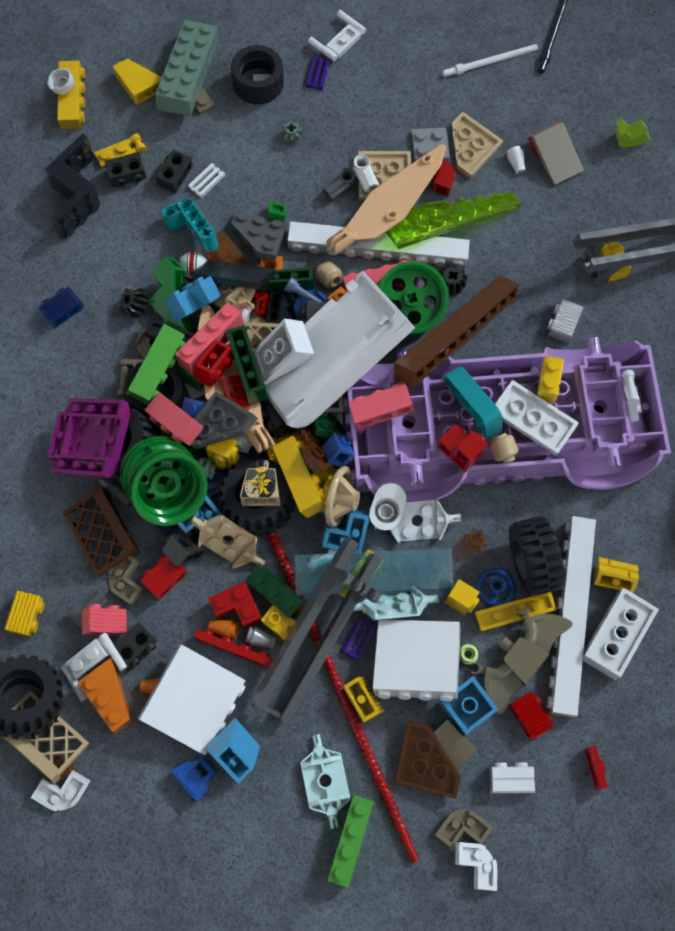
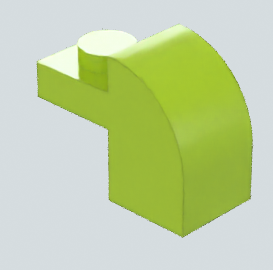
[615,118,651,148]

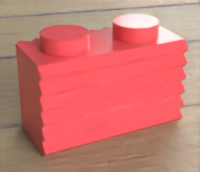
[82,604,127,636]

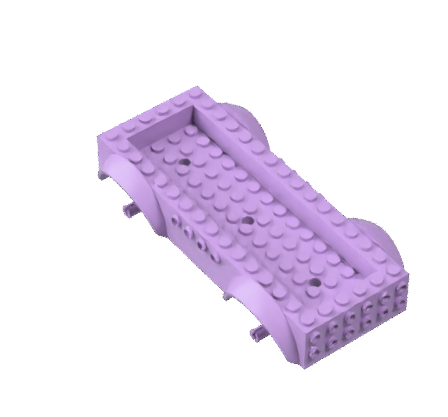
[343,337,671,502]

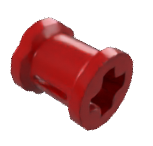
[252,292,268,315]

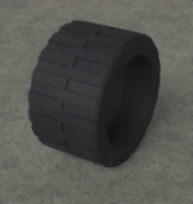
[231,45,284,105]
[123,362,183,417]

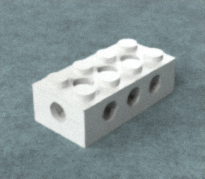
[583,588,659,680]

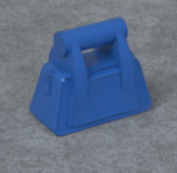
[172,755,218,802]

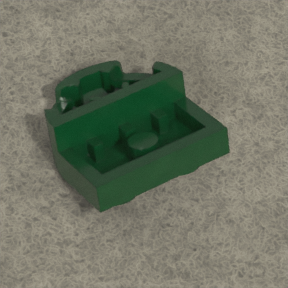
[311,411,347,439]

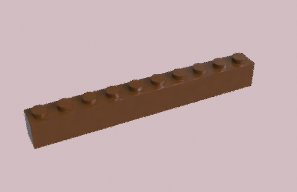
[393,275,519,388]

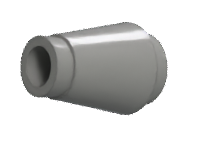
[245,626,276,649]

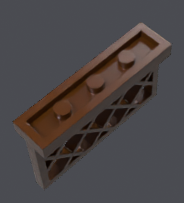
[62,485,141,577]

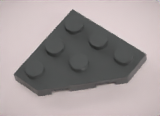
[231,212,288,261]
[190,391,258,449]

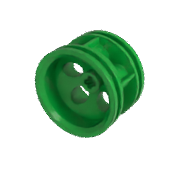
[376,261,449,338]

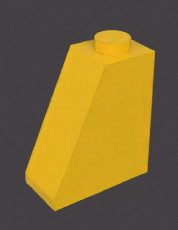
[113,58,162,105]

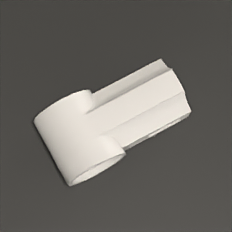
[353,154,379,193]

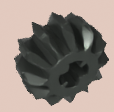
[439,264,468,295]
[119,285,149,318]

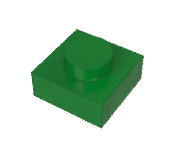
[267,201,287,221]

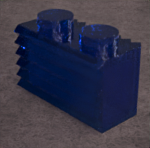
[38,286,84,329]

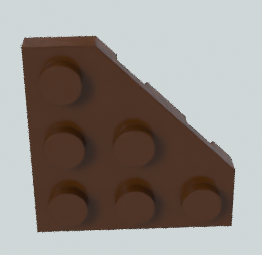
[298,424,339,473]
[395,720,461,799]

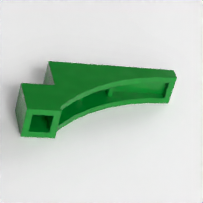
[149,256,196,334]

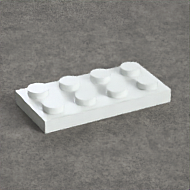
[495,380,579,456]

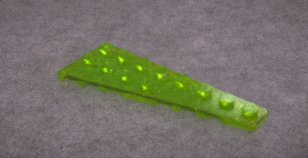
[385,192,522,249]

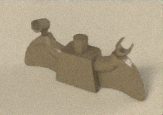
[470,603,573,715]

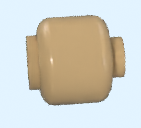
[315,261,342,289]
[489,433,519,464]

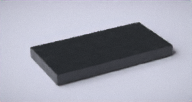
[192,259,275,290]

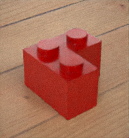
[437,424,488,473]
[208,581,262,629]

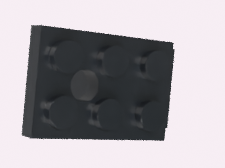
[45,133,101,240]

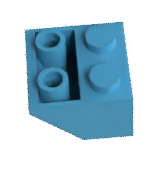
[205,718,260,784]

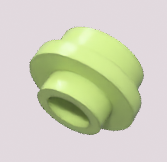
[459,644,478,665]

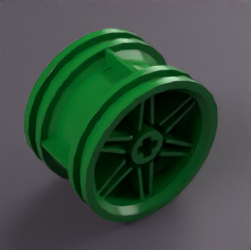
[120,436,208,526]

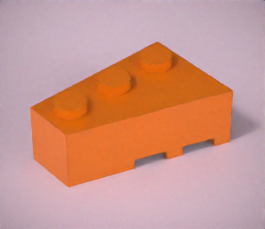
[77,657,133,734]

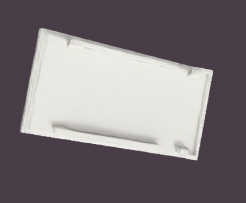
[264,271,415,428]

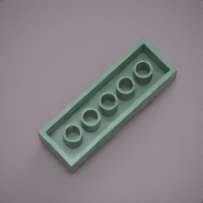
[155,20,218,117]

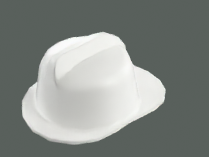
[369,483,406,530]

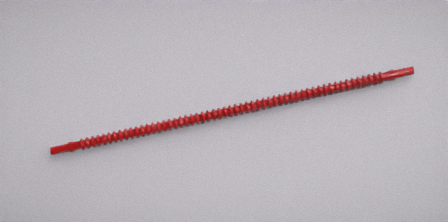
[256,506,419,863]

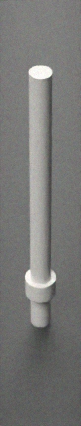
[442,44,538,77]

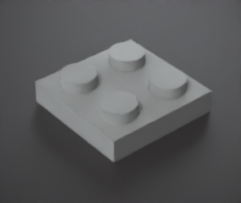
[411,128,450,162]

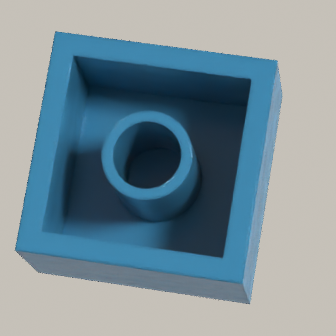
[438,676,499,736]

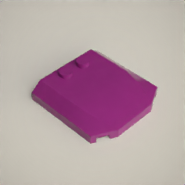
[48,398,130,478]

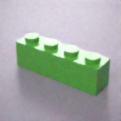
[127,324,186,405]
[328,795,374,888]

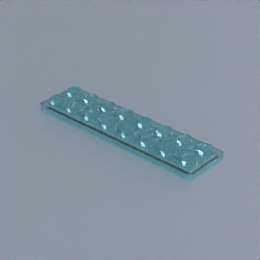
[294,548,454,596]

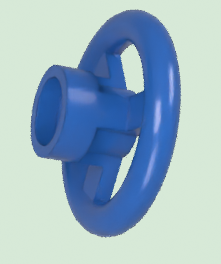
[476,568,515,607]

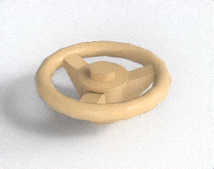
[325,466,360,527]

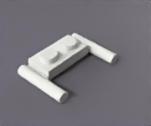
[308,10,366,61]
[61,633,127,702]

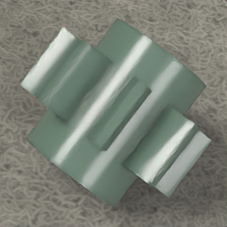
[281,121,302,144]
[196,457,216,479]

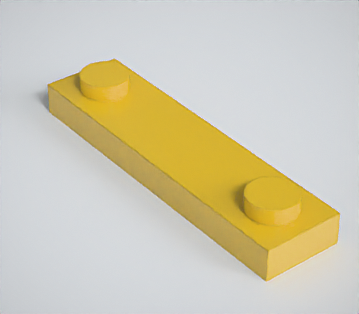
[474,592,557,632]

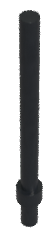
[538,0,568,73]

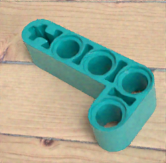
[161,198,219,252]
[443,366,503,440]

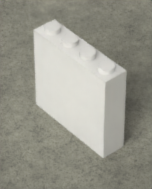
[373,619,461,702]
[137,644,245,755]

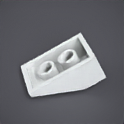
[253,319,314,384]

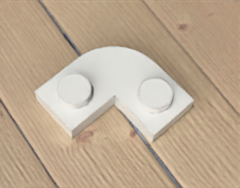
[31,770,91,811]
[455,842,497,891]

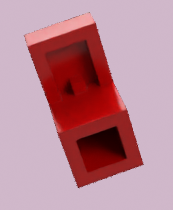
[432,160,455,197]

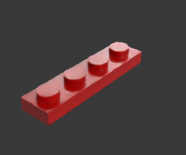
[194,629,273,669]

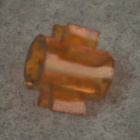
[464,529,488,554]

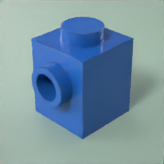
[322,433,355,467]

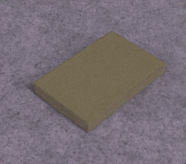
[531,122,584,185]

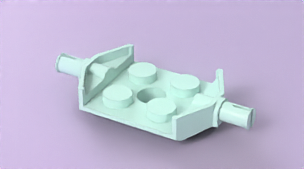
[353,586,439,620]
[300,734,351,829]

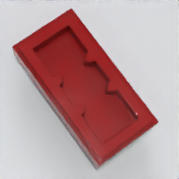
[220,375,250,411]
[585,746,608,790]

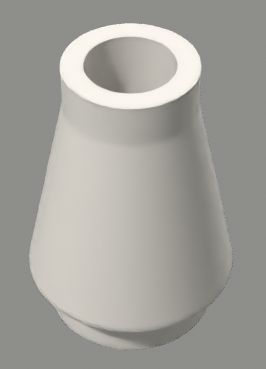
[507,146,526,174]

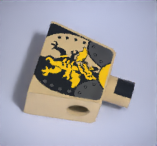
[240,460,280,506]

